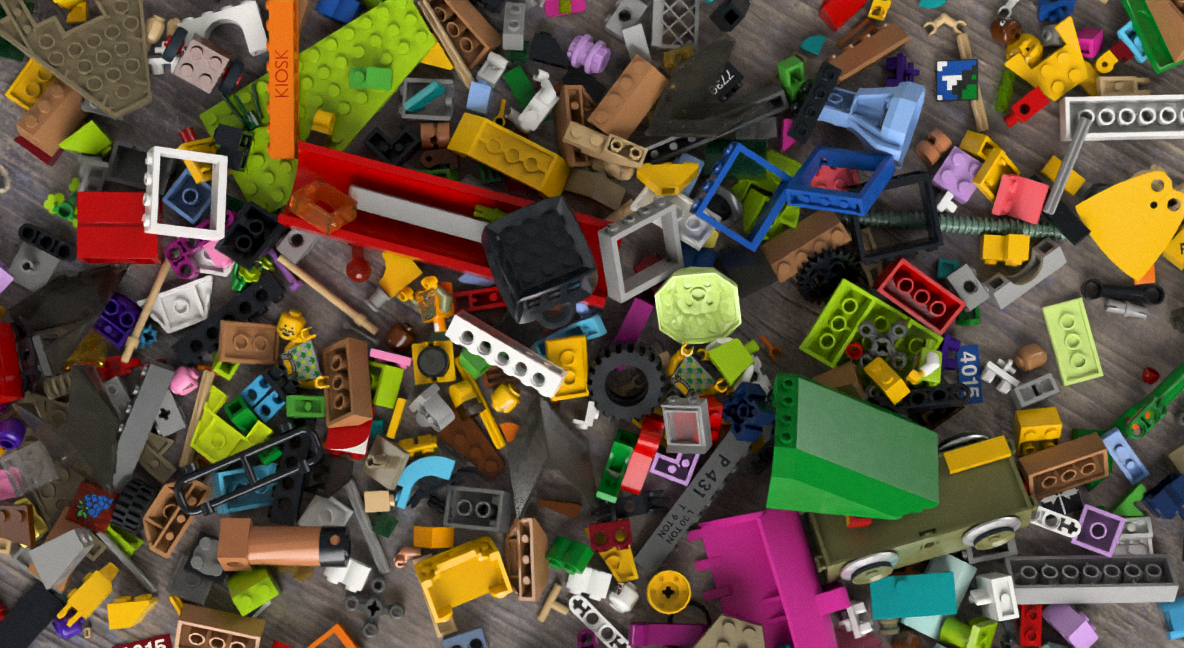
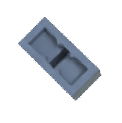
[442,626,490,648]

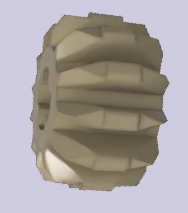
[42,371,80,400]

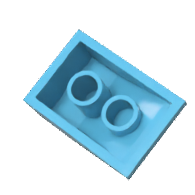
[211,462,284,514]

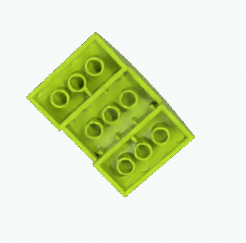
[799,278,944,406]

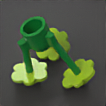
[43,177,79,227]
[230,255,275,293]

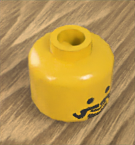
[276,309,306,341]

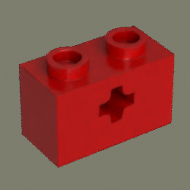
[1015,604,1042,647]

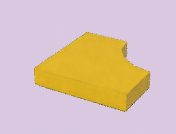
[378,252,423,299]

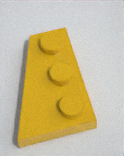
[583,518,638,583]

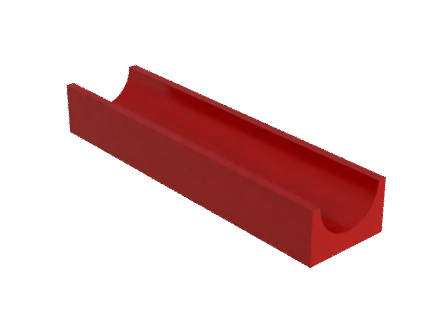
[277,141,622,310]

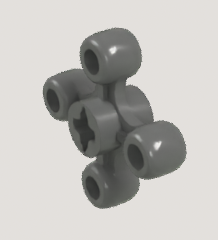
[858,320,908,369]
[344,576,405,638]

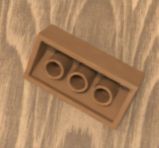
[418,0,503,72]
[825,23,910,87]
[588,54,670,140]
[16,78,91,157]
[759,210,852,283]
[321,337,373,428]
[1019,432,1109,501]
[174,603,266,648]

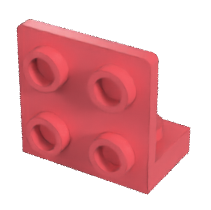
[810,158,860,191]
[992,173,1049,224]

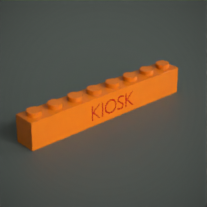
[266,0,300,160]

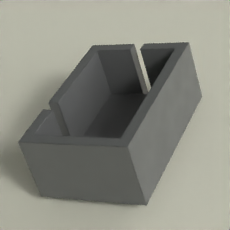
[105,140,180,196]

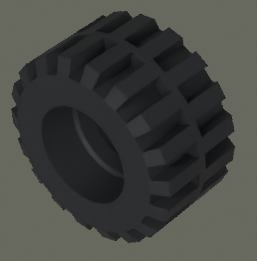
[112,477,159,535]

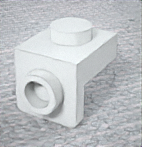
[476,51,508,88]
[572,401,600,430]

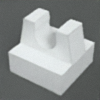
[935,191,958,213]

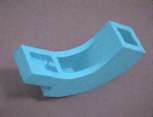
[534,314,607,358]
[395,456,457,509]

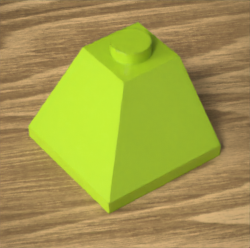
[58,120,114,157]
[742,188,787,241]

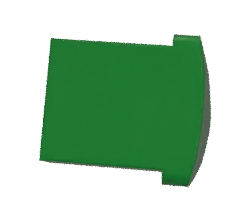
[956,306,981,326]

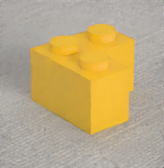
[979,234,1030,267]

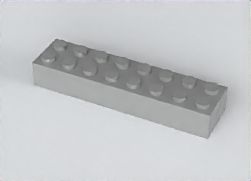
[1001,554,1179,605]

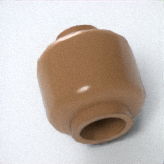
[1014,343,1047,373]

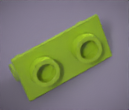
[100,520,144,558]

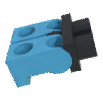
[240,363,301,423]

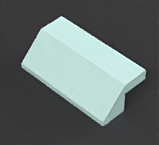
[901,554,977,642]

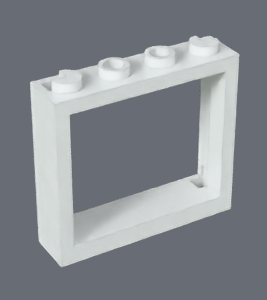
[142,146,228,241]

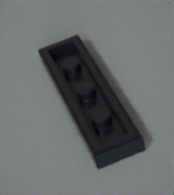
[1029,174,1091,246]

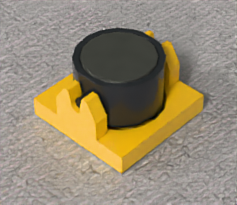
[411,340,456,385]

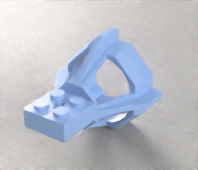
[818,81,925,169]

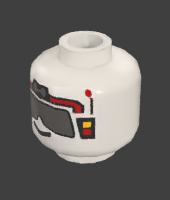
[609,581,639,613]

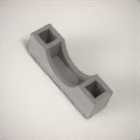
[984,237,1067,310]

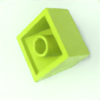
[368,360,404,409]

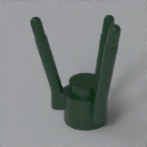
[222,84,264,131]

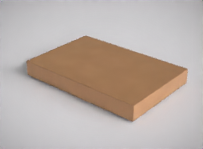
[218,320,280,366]

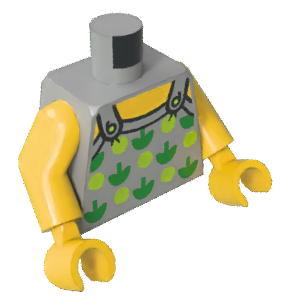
[275,326,330,390]
[665,341,729,398]

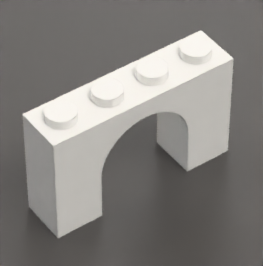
[177,0,269,56]

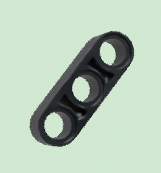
[18,223,77,262]

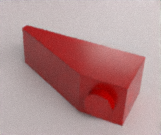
[453,286,506,315]

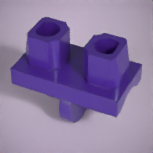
[886,53,920,87]
[936,334,961,372]

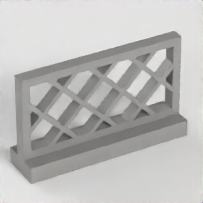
[648,0,700,50]

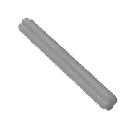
[1043,117,1091,215]
[343,478,390,575]

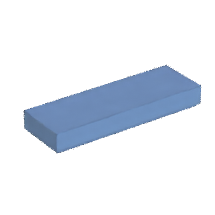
[1100,426,1150,485]

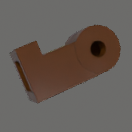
[420,149,460,171]

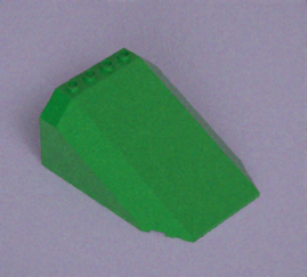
[766,371,939,520]

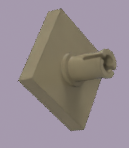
[362,434,410,490]

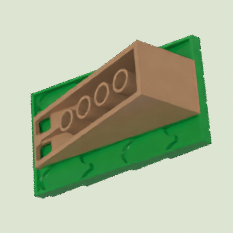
[1120,0,1184,74]

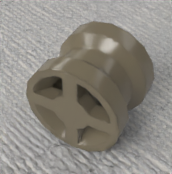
[879,618,900,635]

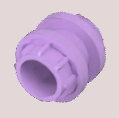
[567,34,611,75]

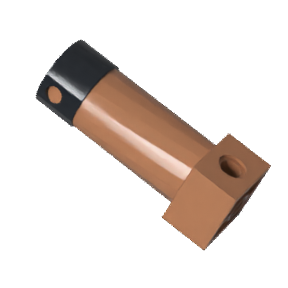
[217,518,351,571]

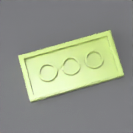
[1041,297,1104,386]

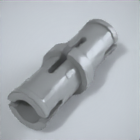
[1104,298,1148,320]

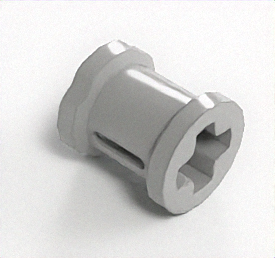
[364,286,391,313]

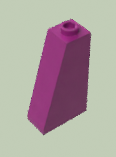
[612,291,656,371]

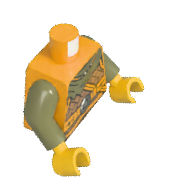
[397,276,455,333]

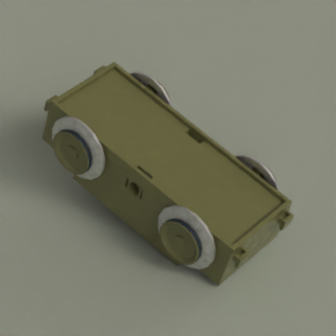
[799,431,1038,585]

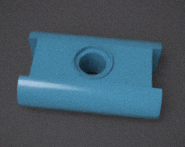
[1158,596,1184,640]

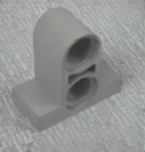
[77,153,109,192]
[408,383,455,432]

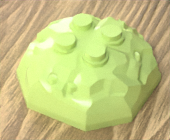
[655,266,742,345]

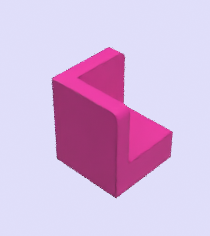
[1077,27,1103,58]

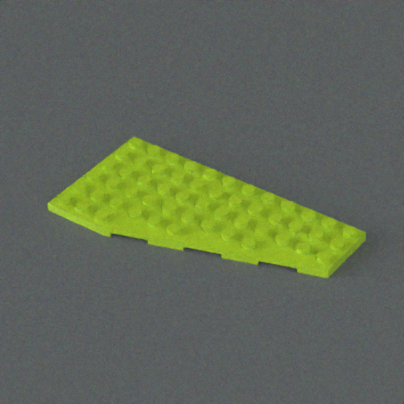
[199,0,437,214]

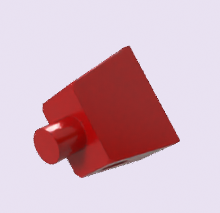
[1003,86,1050,128]

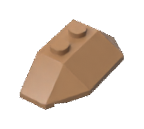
[555,85,600,167]
[142,479,212,559]
[505,518,549,602]

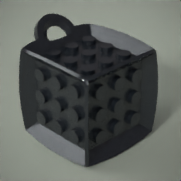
[481,195,598,329]

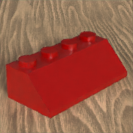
[873,257,966,336]

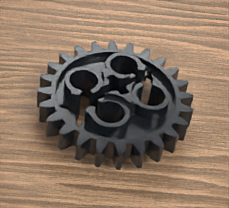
[796,246,861,305]

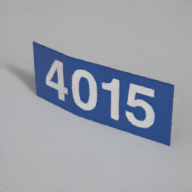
[956,345,983,404]

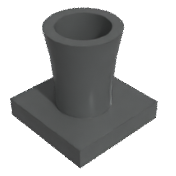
[17,334,70,381]

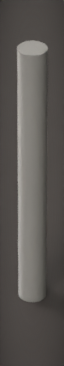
[97,528,158,594]

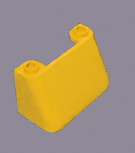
[414,536,513,624]

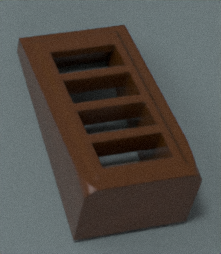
[538,499,582,519]

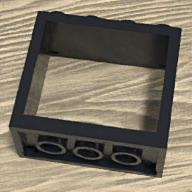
[842,170,944,265]

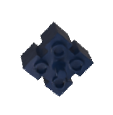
[722,381,776,442]
[1141,473,1184,521]

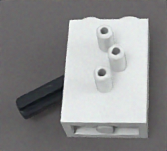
[968,572,1019,645]

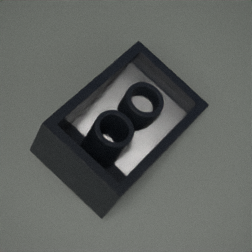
[214,200,285,271]

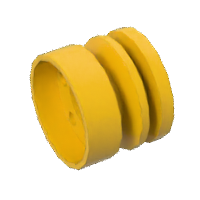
[646,570,691,614]

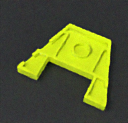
[190,385,275,470]

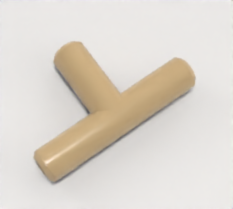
[537,583,569,622]

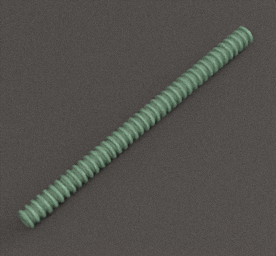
[817,209,1069,241]

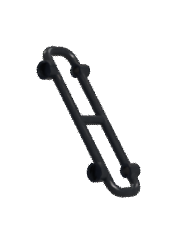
[174,420,324,517]

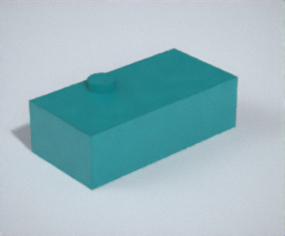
[869,571,957,620]

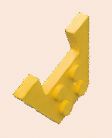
[1003,16,1088,101]

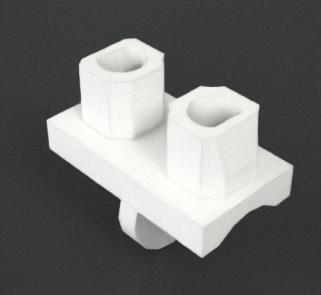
[148,41,182,75]
[980,358,1020,394]
[838,600,875,639]

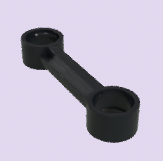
[1080,279,1165,306]

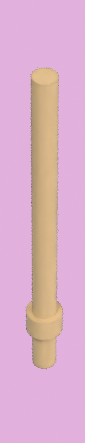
[120,251,176,363]
[277,254,379,335]

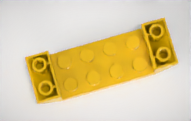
[447,112,574,199]

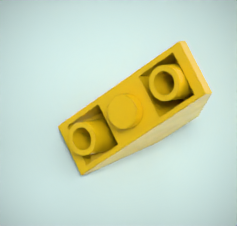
[636,162,699,196]

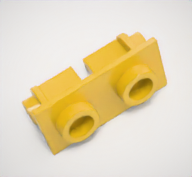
[396,434,439,460]

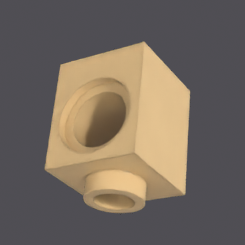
[364,490,395,512]

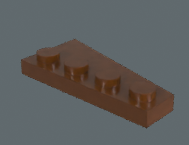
[431,402,506,481]
[0,504,36,547]

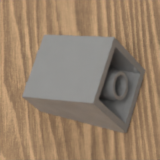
[28,526,94,590]

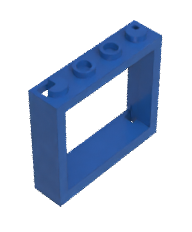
[689,141,793,252]
[785,146,895,216]

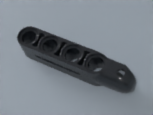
[868,383,970,414]

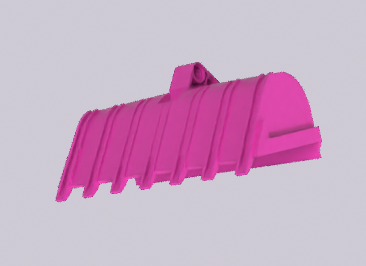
[686,508,851,648]

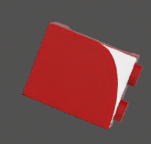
[325,406,376,460]

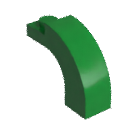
[223,395,283,466]
[596,428,638,503]

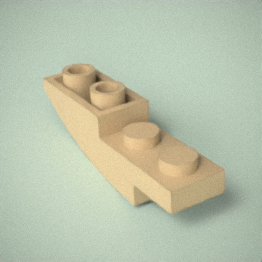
[563,121,648,168]

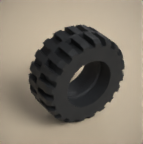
[587,339,666,422]

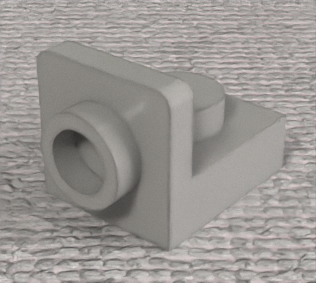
[1041,24,1065,47]

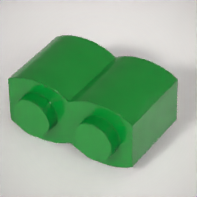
[545,536,594,575]

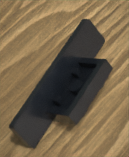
[787,61,842,144]

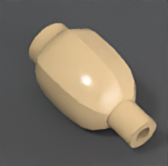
[145,14,165,52]

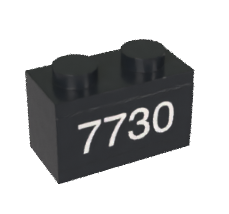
[697,60,744,108]

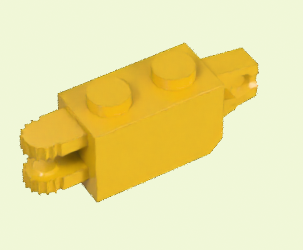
[57,562,119,627]

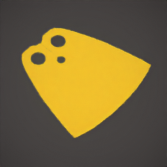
[1075,171,1184,282]

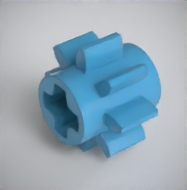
[132,324,158,348]

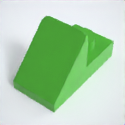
[349,66,392,90]
[286,395,325,418]
[1107,483,1146,516]

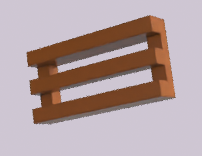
[837,18,878,50]
[482,362,523,388]

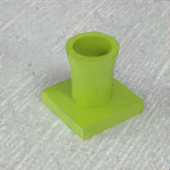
[940,616,998,648]

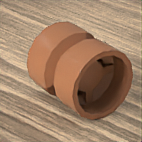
[421,122,451,149]
[913,127,953,166]

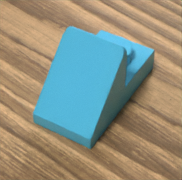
[1117,20,1147,63]

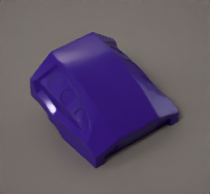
[86,291,142,350]

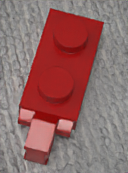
[82,355,142,384]

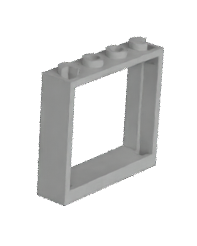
[597,198,684,303]

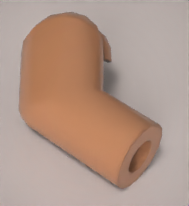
[394,547,421,568]

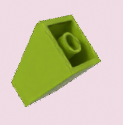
[226,565,283,617]

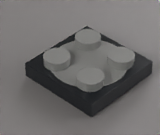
[183,531,228,585]

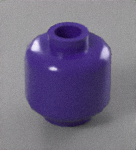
[0,418,26,449]
[52,609,85,639]

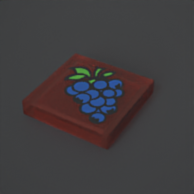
[65,480,120,534]

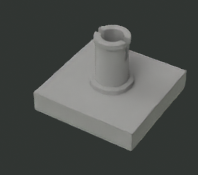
[9,241,62,296]

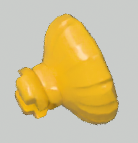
[1005,33,1044,69]

